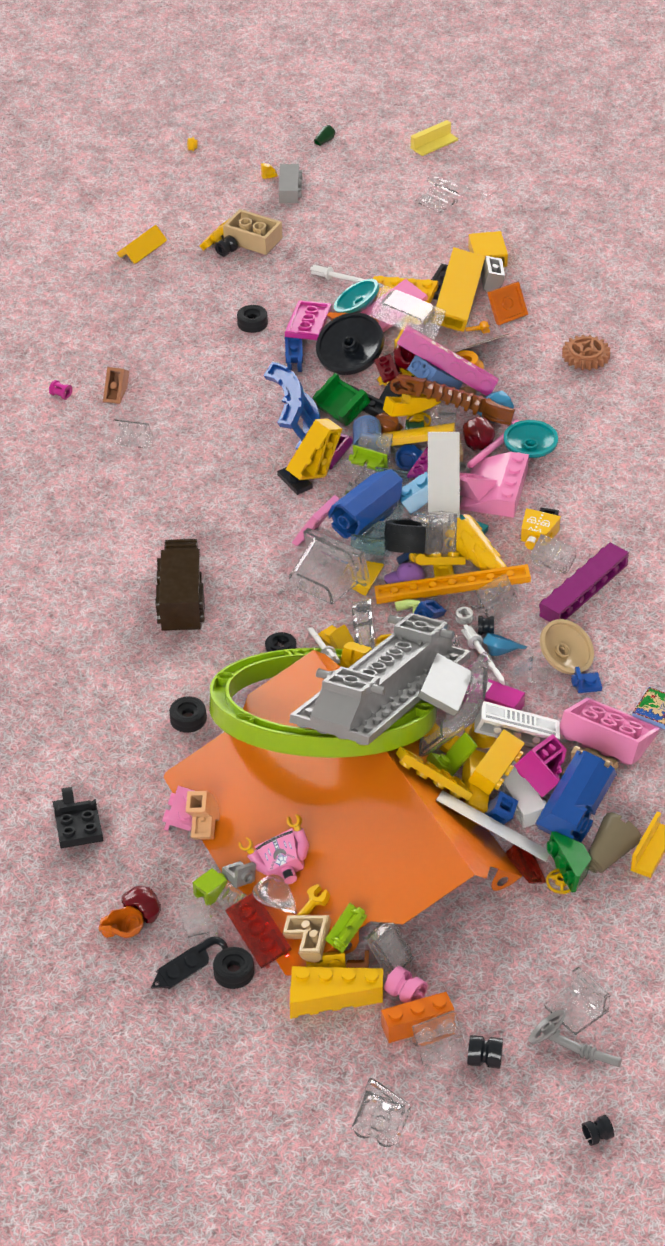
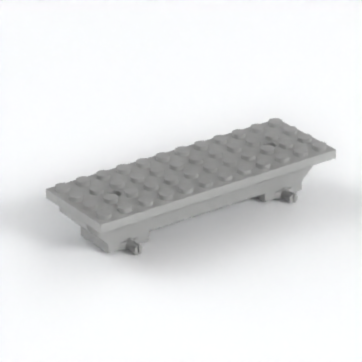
[289,613,471,745]

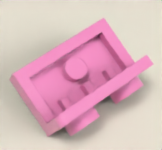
[162,786,194,831]

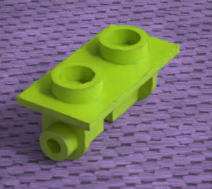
[349,445,388,472]
[325,903,367,953]

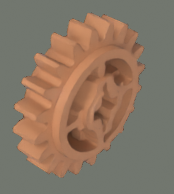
[562,335,611,371]

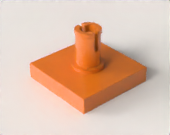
[487,282,528,325]

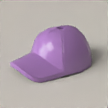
[384,562,425,584]

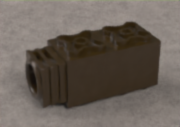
[155,539,205,631]

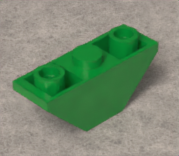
[547,831,592,893]

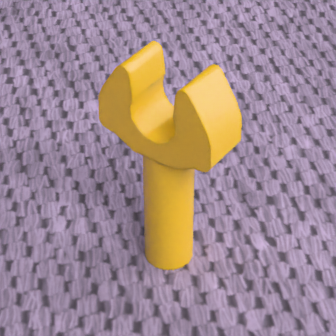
[297,884,330,915]

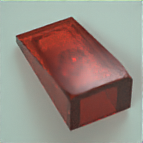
[506,844,546,884]

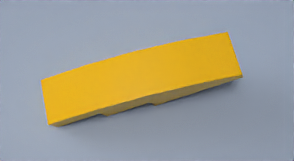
[461,749,489,814]

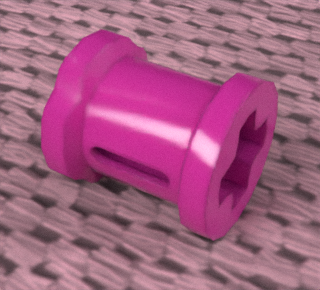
[49,380,72,400]

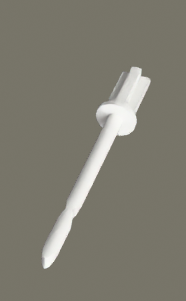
[310,264,385,288]
[461,624,505,685]
[307,627,340,664]

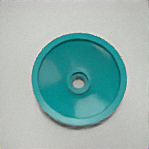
[334,279,379,313]
[503,420,558,458]

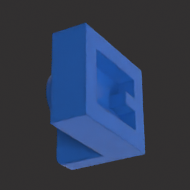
[414,599,447,619]
[571,667,602,693]

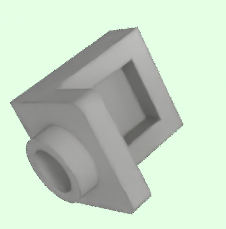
[222,861,256,888]

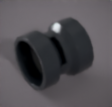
[215,235,238,257]
[582,1115,614,1146]

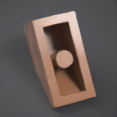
[103,367,129,404]

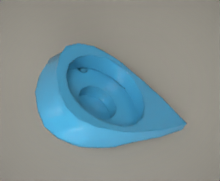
[483,633,527,656]

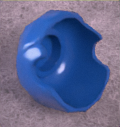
[395,445,423,472]

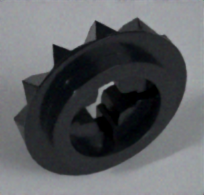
[265,632,297,652]

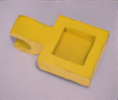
[306,951,346,967]

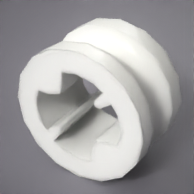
[456,607,473,625]

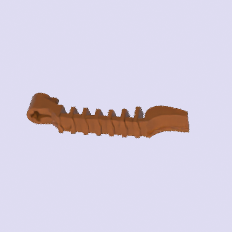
[390,374,516,425]

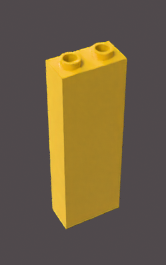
[431,247,485,332]

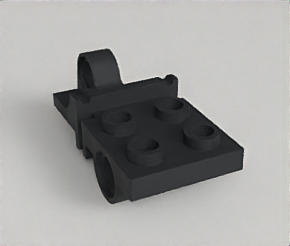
[52,787,103,849]

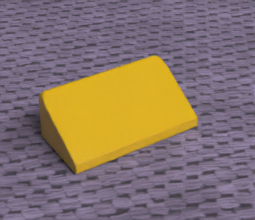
[349,561,385,596]

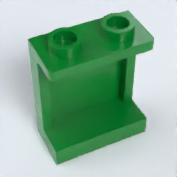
[312,373,370,426]

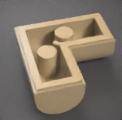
[283,915,331,962]

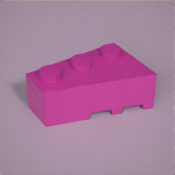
[514,734,567,797]

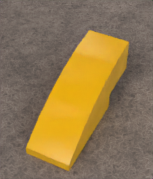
[383,394,441,417]

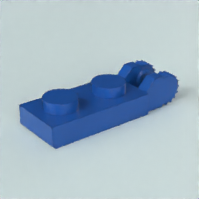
[285,337,303,372]

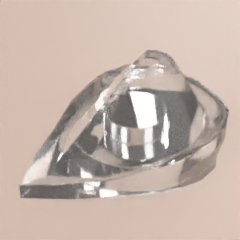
[252,874,297,914]

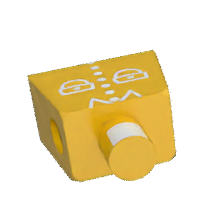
[521,508,561,550]

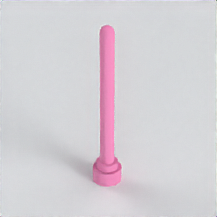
[467,420,519,468]

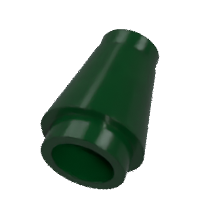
[314,125,335,146]

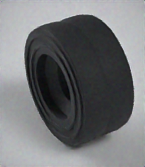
[237,305,268,333]
[169,696,207,733]
[213,947,254,989]

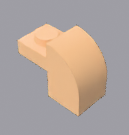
[185,791,219,840]

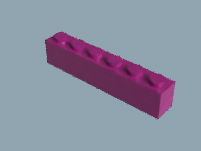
[539,542,629,622]

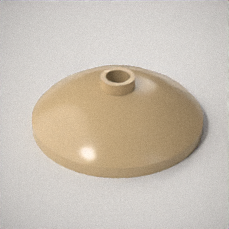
[540,619,594,675]

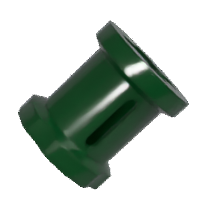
[405,420,424,430]

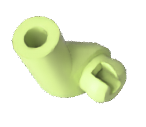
[395,599,420,613]

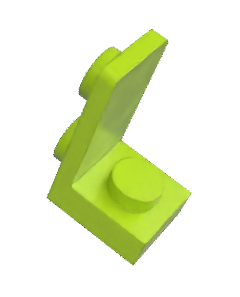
[426,733,477,776]

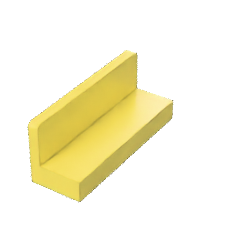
[411,120,458,156]

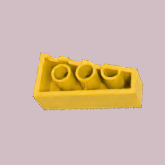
[289,966,383,1019]

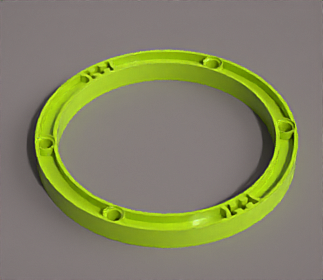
[209,648,437,758]

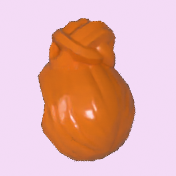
[98,906,144,938]

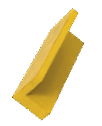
[117,225,167,264]
[631,811,665,878]

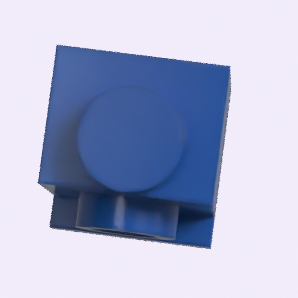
[485,791,518,825]

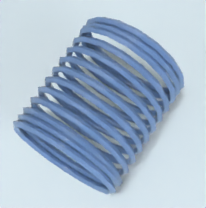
[353,415,382,452]

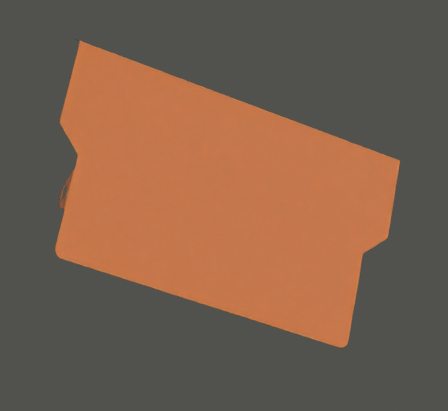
[164,650,522,976]

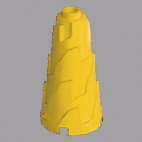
[443,514,507,571]

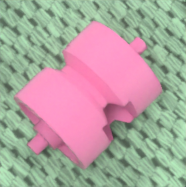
[384,966,428,1003]

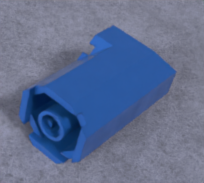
[328,469,403,539]
[535,750,617,842]

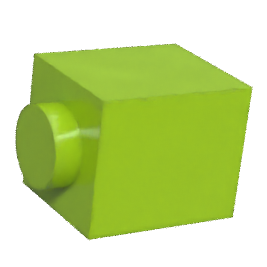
[192,868,228,907]

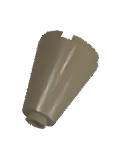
[588,812,641,873]

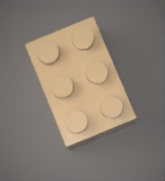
[223,209,283,255]

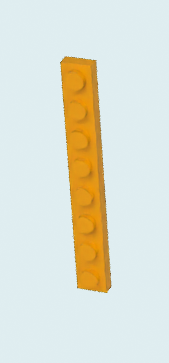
[374,564,531,604]

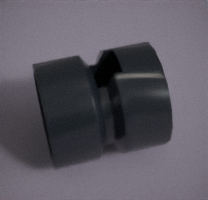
[467,1035,503,1069]

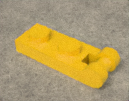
[409,551,466,565]

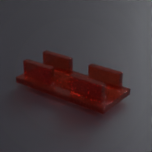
[225,891,292,969]

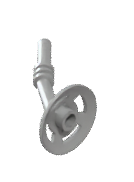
[528,1010,622,1067]

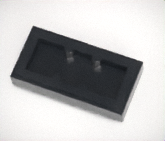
[277,467,313,495]

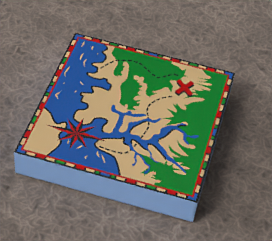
[632,687,665,729]

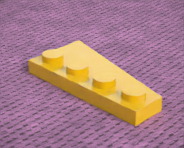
[396,746,473,801]

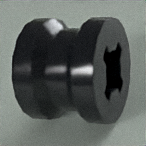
[478,616,494,636]

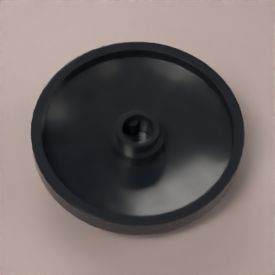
[316,312,385,375]

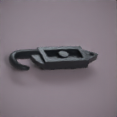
[151,936,228,989]

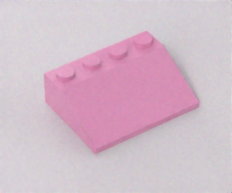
[460,452,529,518]
[560,697,661,765]

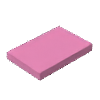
[292,495,339,546]

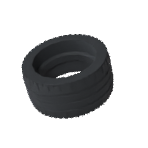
[384,519,442,554]

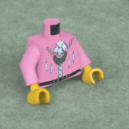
[239,814,309,884]

